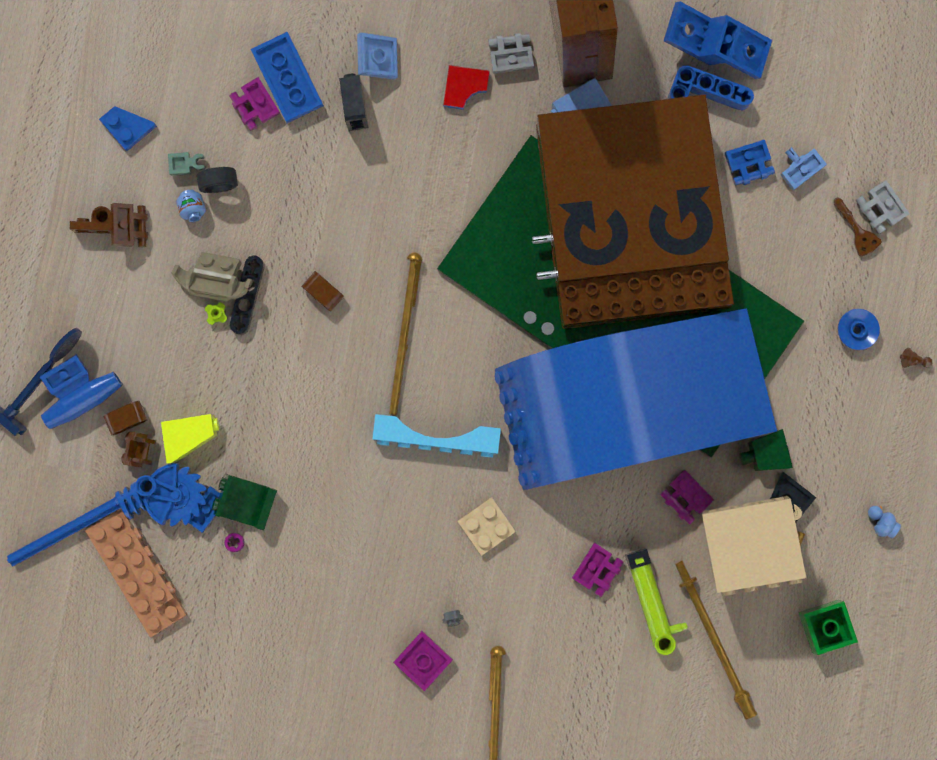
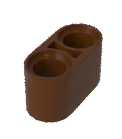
[301,271,344,312]
[103,401,148,436]

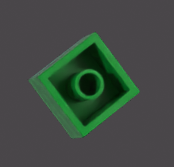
[798,600,858,655]

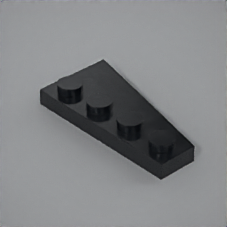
[770,472,817,523]

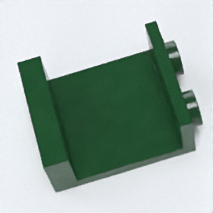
[211,474,277,531]

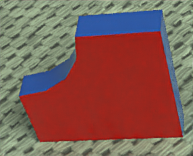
[443,65,490,110]

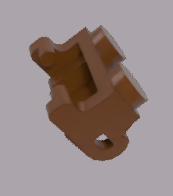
[121,432,156,468]

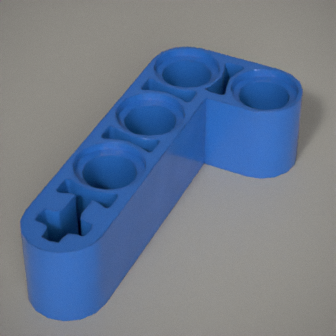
[668,65,754,110]

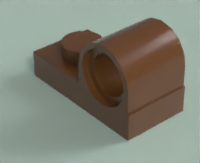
[69,206,111,234]

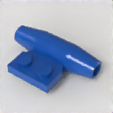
[40,354,122,429]

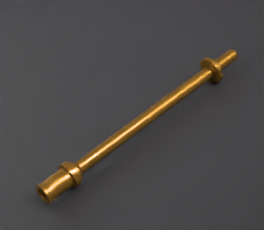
[675,560,757,719]

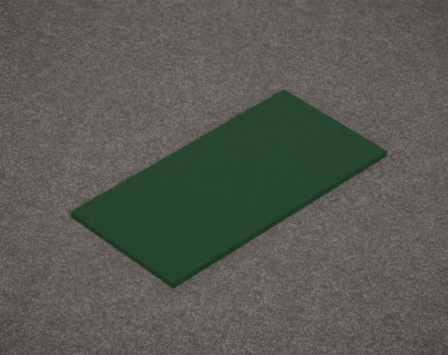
[437,135,804,458]

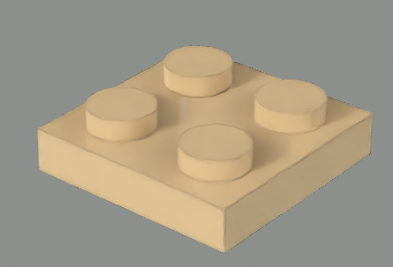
[458,497,516,556]

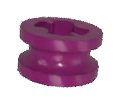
[224,533,245,552]

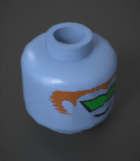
[176,190,206,222]

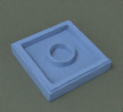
[357,32,398,80]

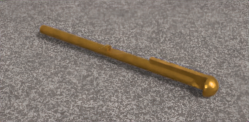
[389,252,423,415]
[488,646,506,760]

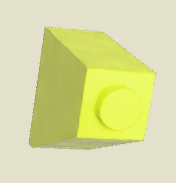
[161,414,220,464]

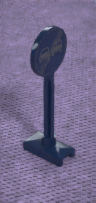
[0,328,82,436]

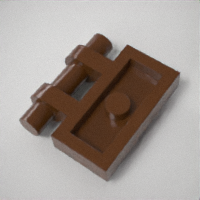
[111,203,148,248]

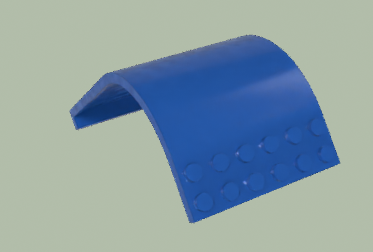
[494,308,777,490]

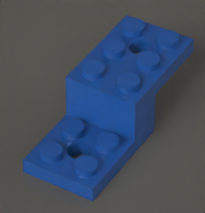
[664,1,772,79]

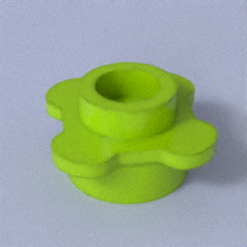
[205,302,227,325]

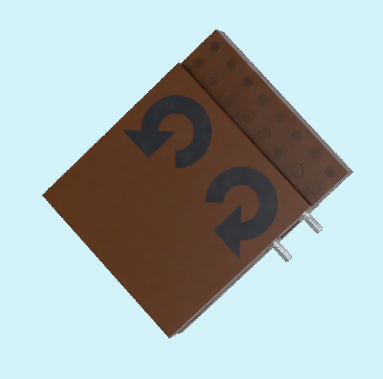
[532,94,734,329]

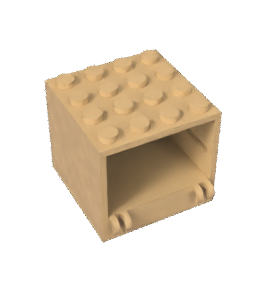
[702,496,806,596]

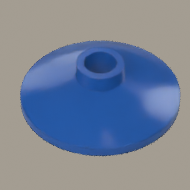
[838,309,880,350]

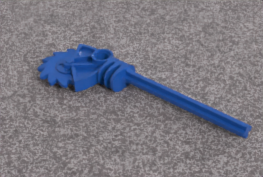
[7,463,207,567]

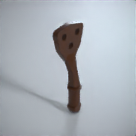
[834,197,882,257]

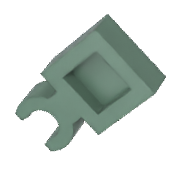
[168,152,205,176]

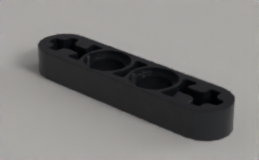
[230,255,264,335]

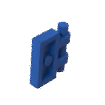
[724,139,775,186]

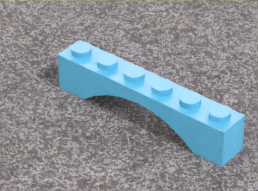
[372,414,501,458]

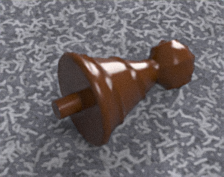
[900,348,933,368]

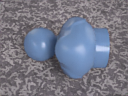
[868,506,901,539]

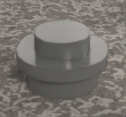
[442,610,464,627]

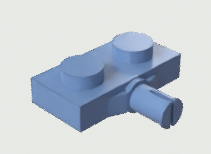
[780,147,827,190]

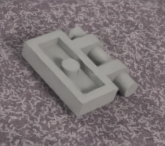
[488,33,534,74]
[856,180,910,234]

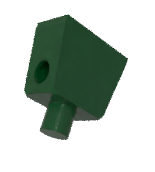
[739,429,793,471]

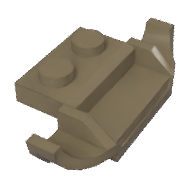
[172,252,252,302]

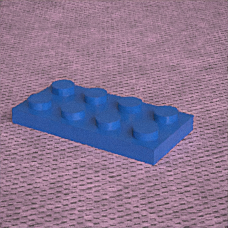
[251,32,323,123]

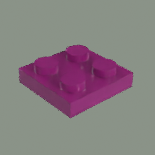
[393,631,453,691]

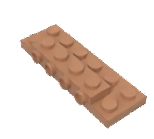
[85,509,188,638]

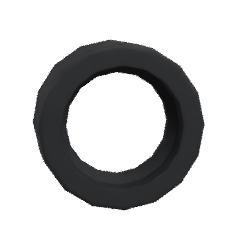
[196,167,238,193]

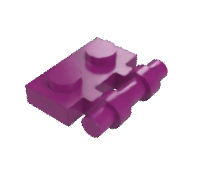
[229,77,280,131]
[660,470,714,525]
[572,543,624,597]

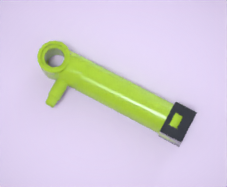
[625,548,688,655]

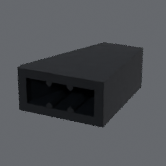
[339,73,369,131]

